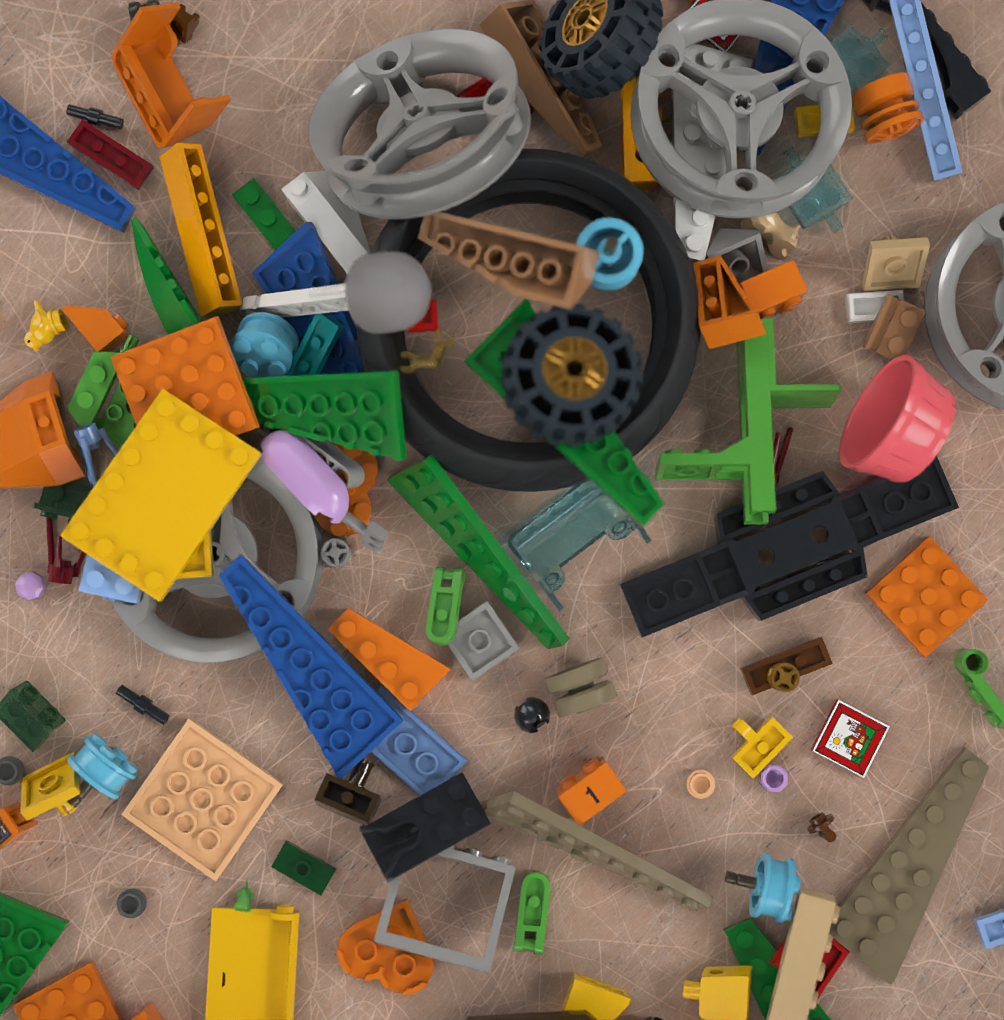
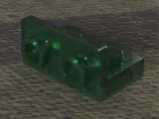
[33,482,93,523]
[0,681,66,752]

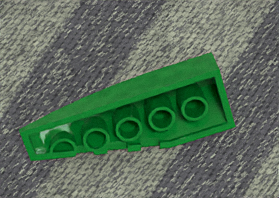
[131,217,203,335]

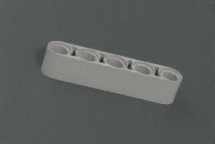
[255,424,365,490]

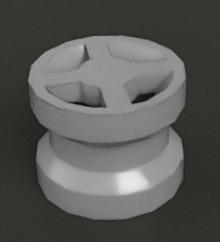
[321,538,352,567]

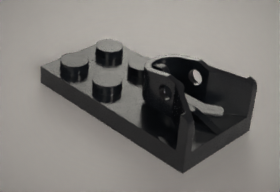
[359,772,491,883]

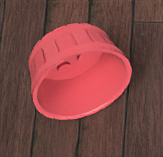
[839,355,956,483]

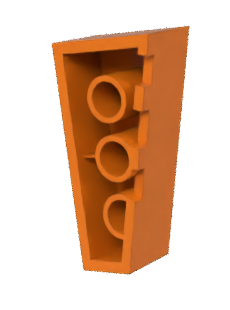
[328,608,452,711]

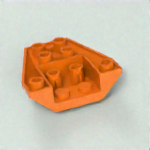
[0,371,86,489]

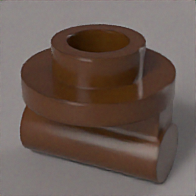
[807,812,837,842]

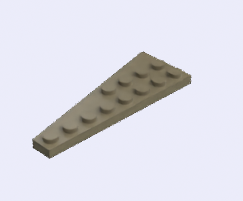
[829,747,989,985]
[481,791,713,911]

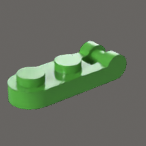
[426,567,466,646]
[513,871,550,955]

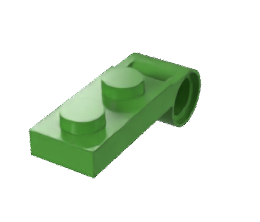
[954,649,1004,729]

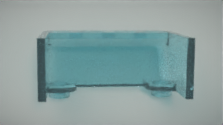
[508,480,652,611]

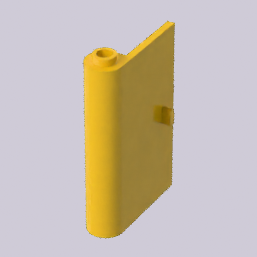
[205,904,300,1020]

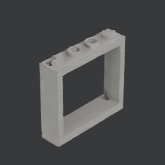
[374,845,516,974]

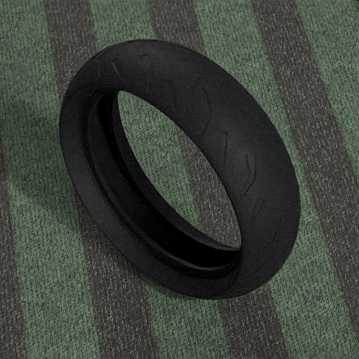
[356,148,701,492]

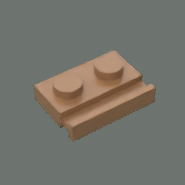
[862,294,926,359]

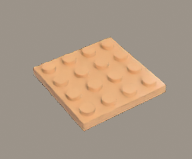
[121,718,284,882]

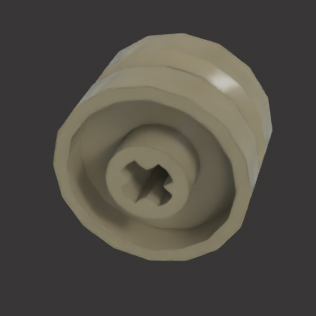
[544,657,618,718]

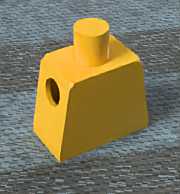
[683,966,752,1020]

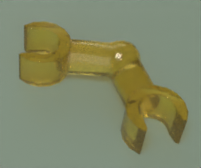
[400,327,455,373]

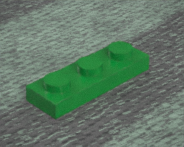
[232,178,296,250]

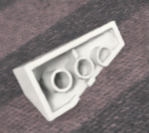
[281,171,371,274]

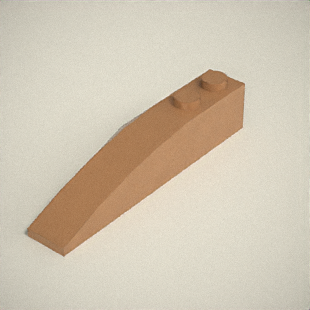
[480,0,602,154]
[418,212,599,310]

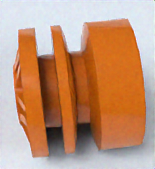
[851,72,925,144]

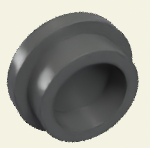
[0,756,24,786]
[117,888,147,918]

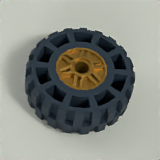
[540,0,663,99]
[501,303,643,447]

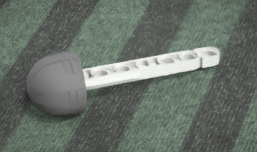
[239,252,431,334]

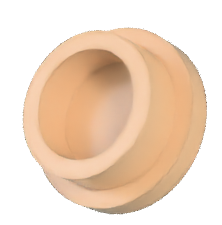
[686,769,715,799]

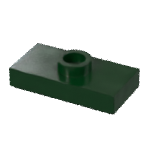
[271,840,336,896]

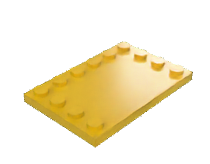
[60,389,262,602]

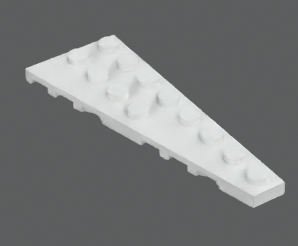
[671,43,753,263]

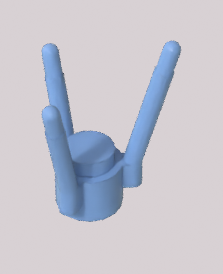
[73,423,119,489]

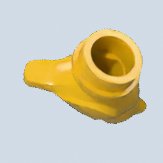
[24,300,69,352]

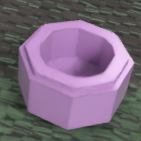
[15,572,47,600]
[759,764,788,792]

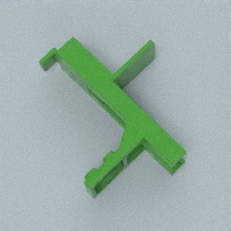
[655,318,841,525]

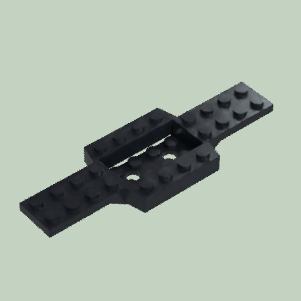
[620,455,959,638]

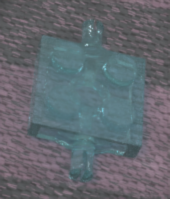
[831,24,890,96]
[777,147,853,234]

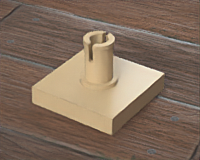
[862,235,930,291]

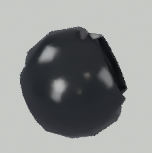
[514,697,550,733]

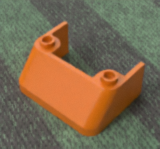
[112,3,231,148]

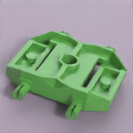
[67,334,140,449]

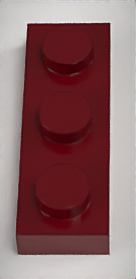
[67,119,154,190]

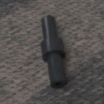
[66,104,124,130]
[116,684,170,725]

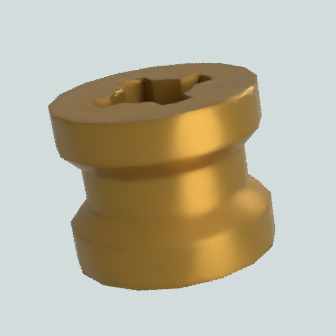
[767,663,800,692]

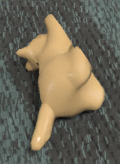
[740,212,801,259]

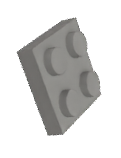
[447,601,520,681]

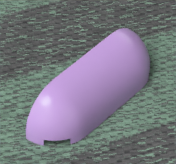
[259,429,349,523]

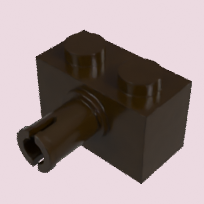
[314,758,381,826]

